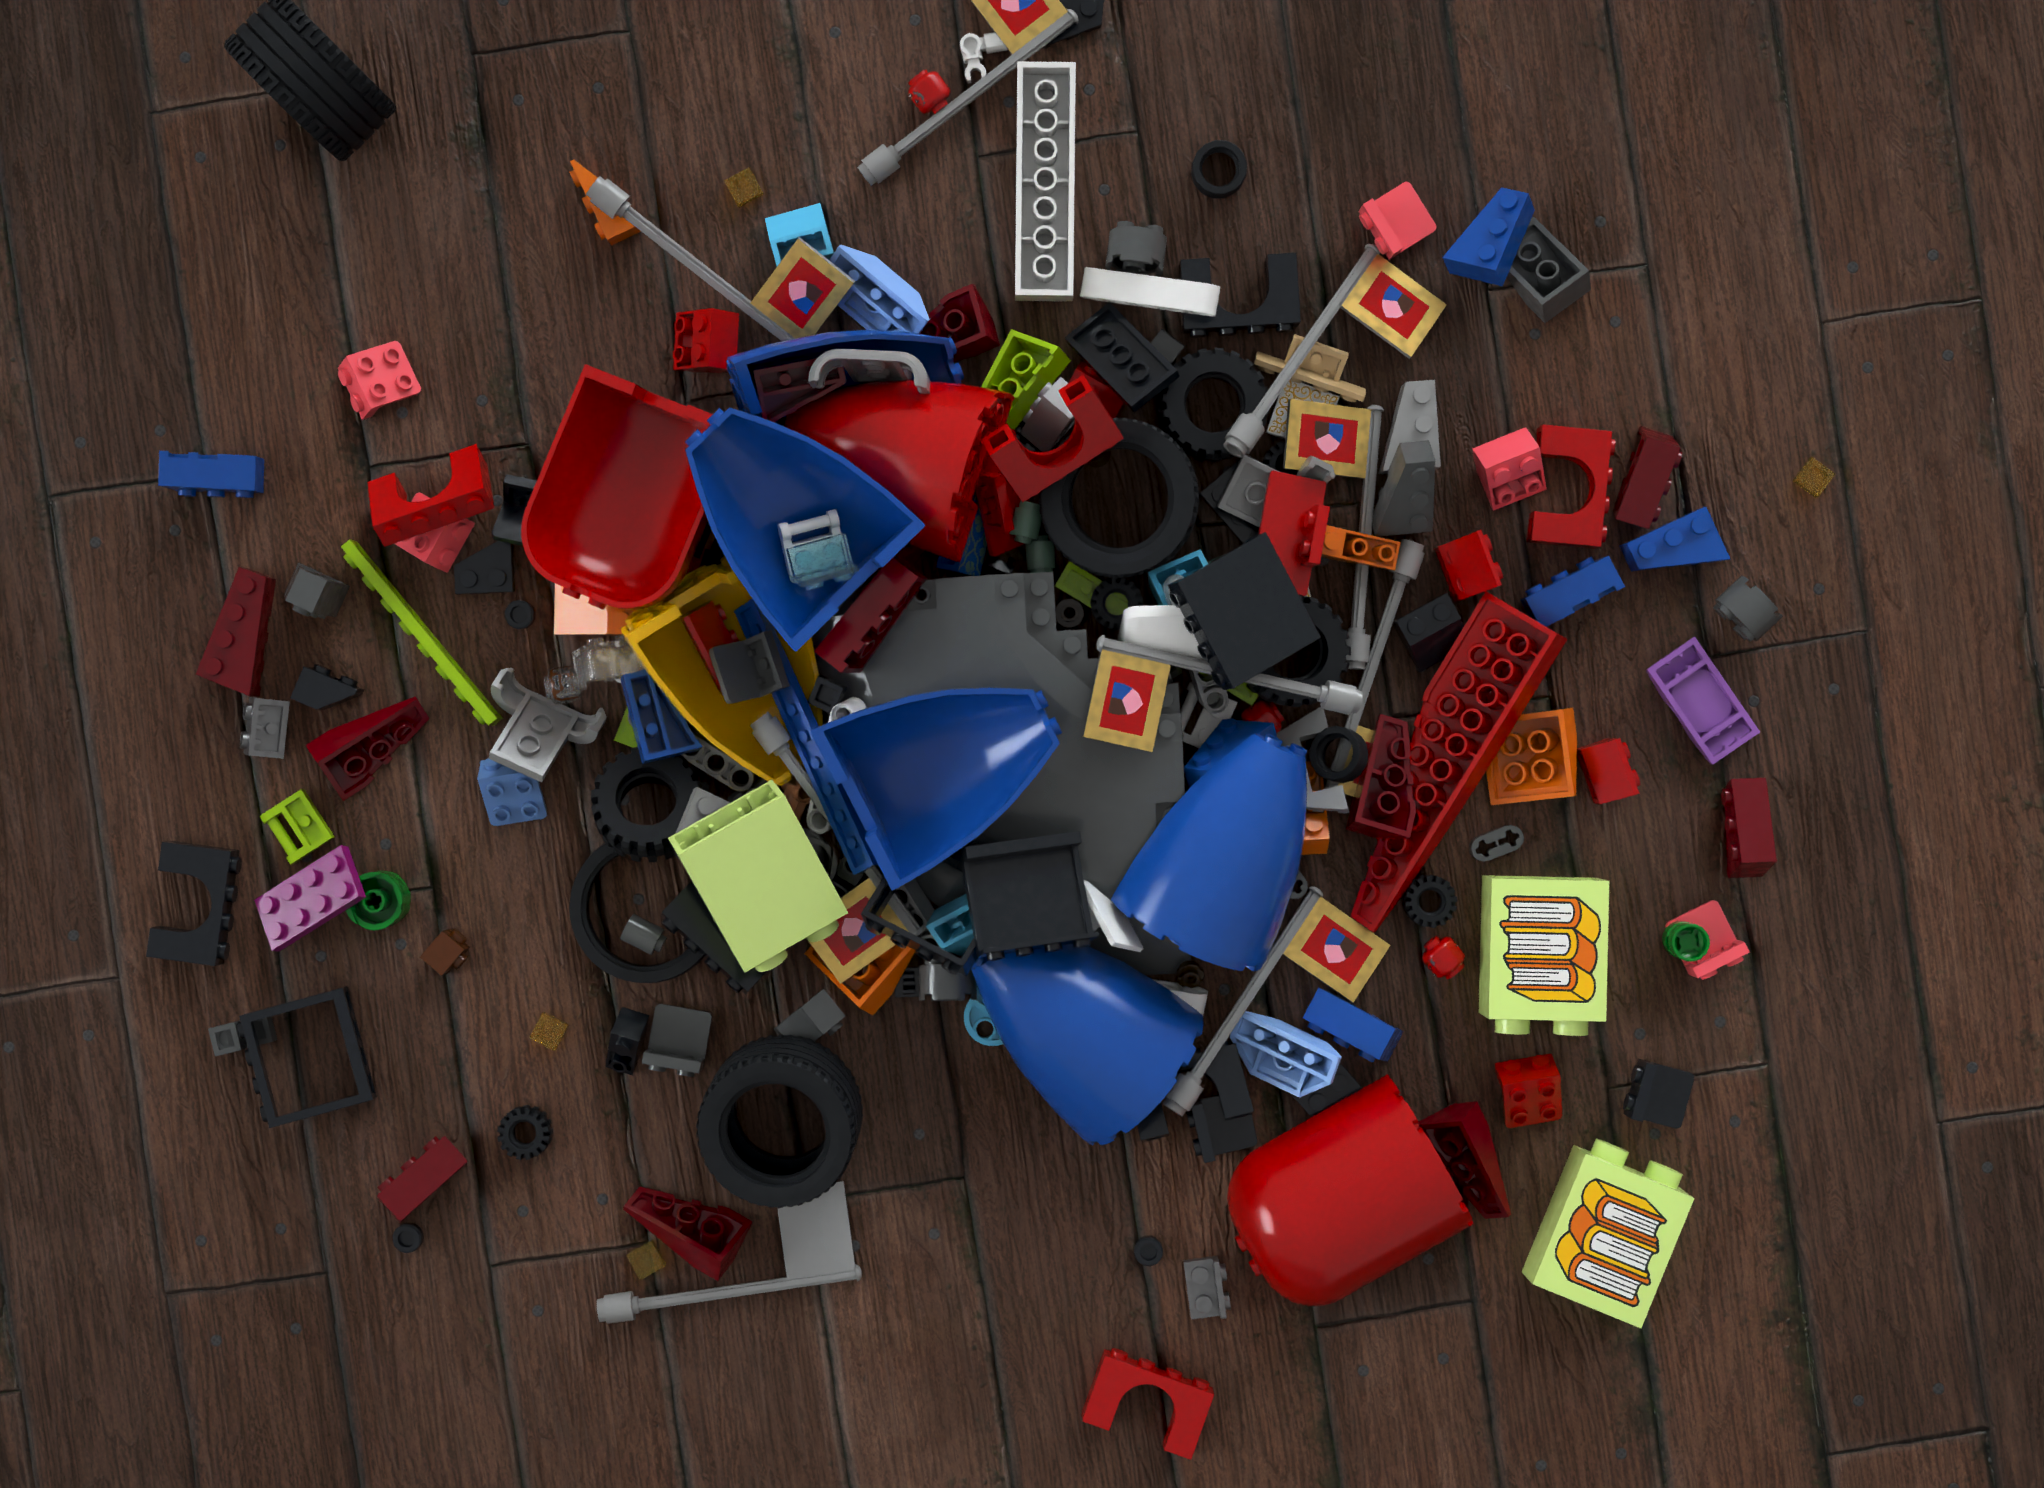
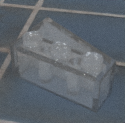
[572,635,645,687]

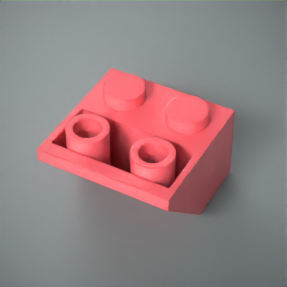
[1472,427,1547,511]

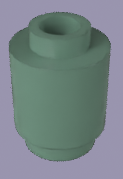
[1009,500,1042,545]
[1025,535,1056,573]

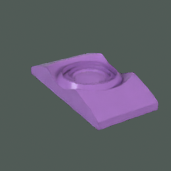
[1646,637,1760,765]

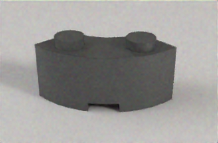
[774,989,845,1043]

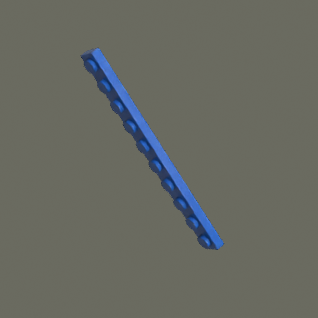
[734,599,878,875]

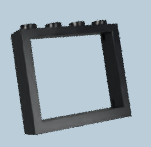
[861,849,977,976]
[237,986,377,1128]

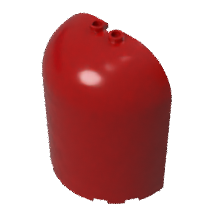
[521,364,713,610]
[1227,1074,1474,1306]

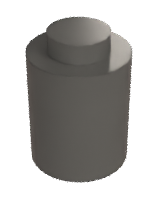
[620,914,667,955]

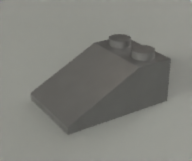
[1506,217,1591,323]

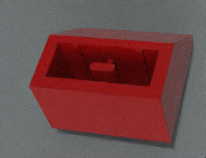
[673,308,739,373]
[1577,738,1640,804]

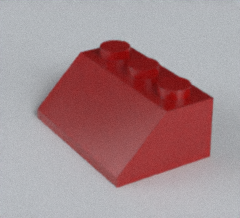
[680,600,739,696]

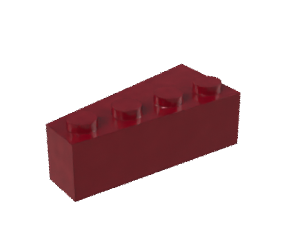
[814,556,927,673]
[196,567,276,697]

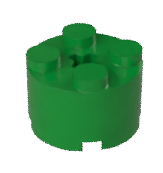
[346,870,411,930]

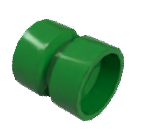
[1662,921,1710,961]

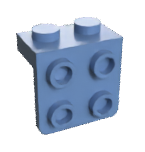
[477,758,547,826]

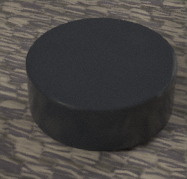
[505,600,535,629]
[393,1222,424,1253]
[1134,1236,1163,1266]

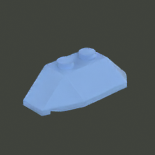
[829,245,930,334]
[1230,1011,1342,1098]

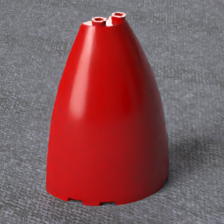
[784,380,1014,562]

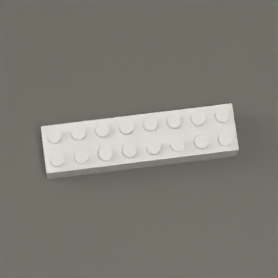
[1015,61,1076,301]

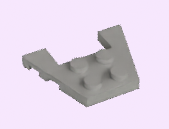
[1277,707,1349,814]

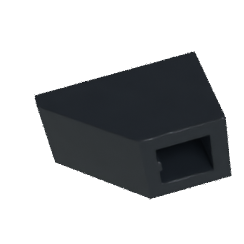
[290,664,364,710]
[605,1007,650,1076]

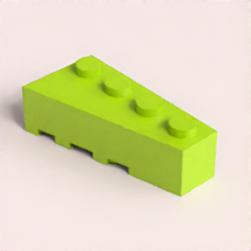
[981,329,1071,430]

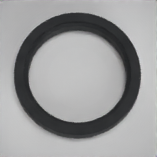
[569,843,704,983]

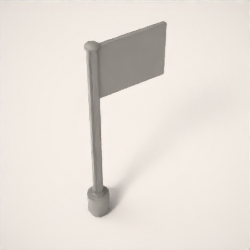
[597,1181,862,1324]

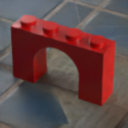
[982,374,1124,502]
[1526,424,1616,549]
[367,444,495,547]
[1081,1348,1215,1460]

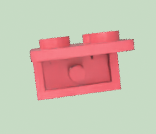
[1358,182,1436,260]
[338,341,421,420]
[394,492,475,573]
[1665,900,1750,980]

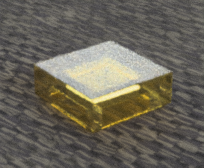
[724,167,764,208]
[1793,457,1835,498]
[529,1012,569,1051]
[626,1239,666,1280]

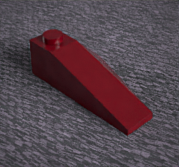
[920,284,1000,362]
[305,696,429,801]
[1346,714,1416,839]
[1418,1101,1511,1219]
[623,1187,752,1281]

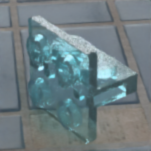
[786,533,859,590]

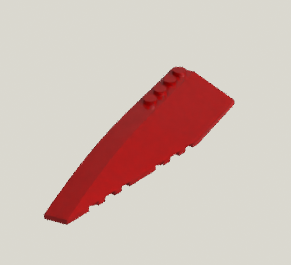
[1350,591,1568,932]

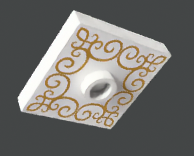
[1266,380,1340,439]

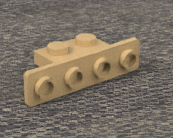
[1254,334,1366,402]

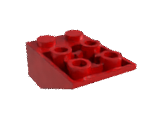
[1434,530,1503,602]

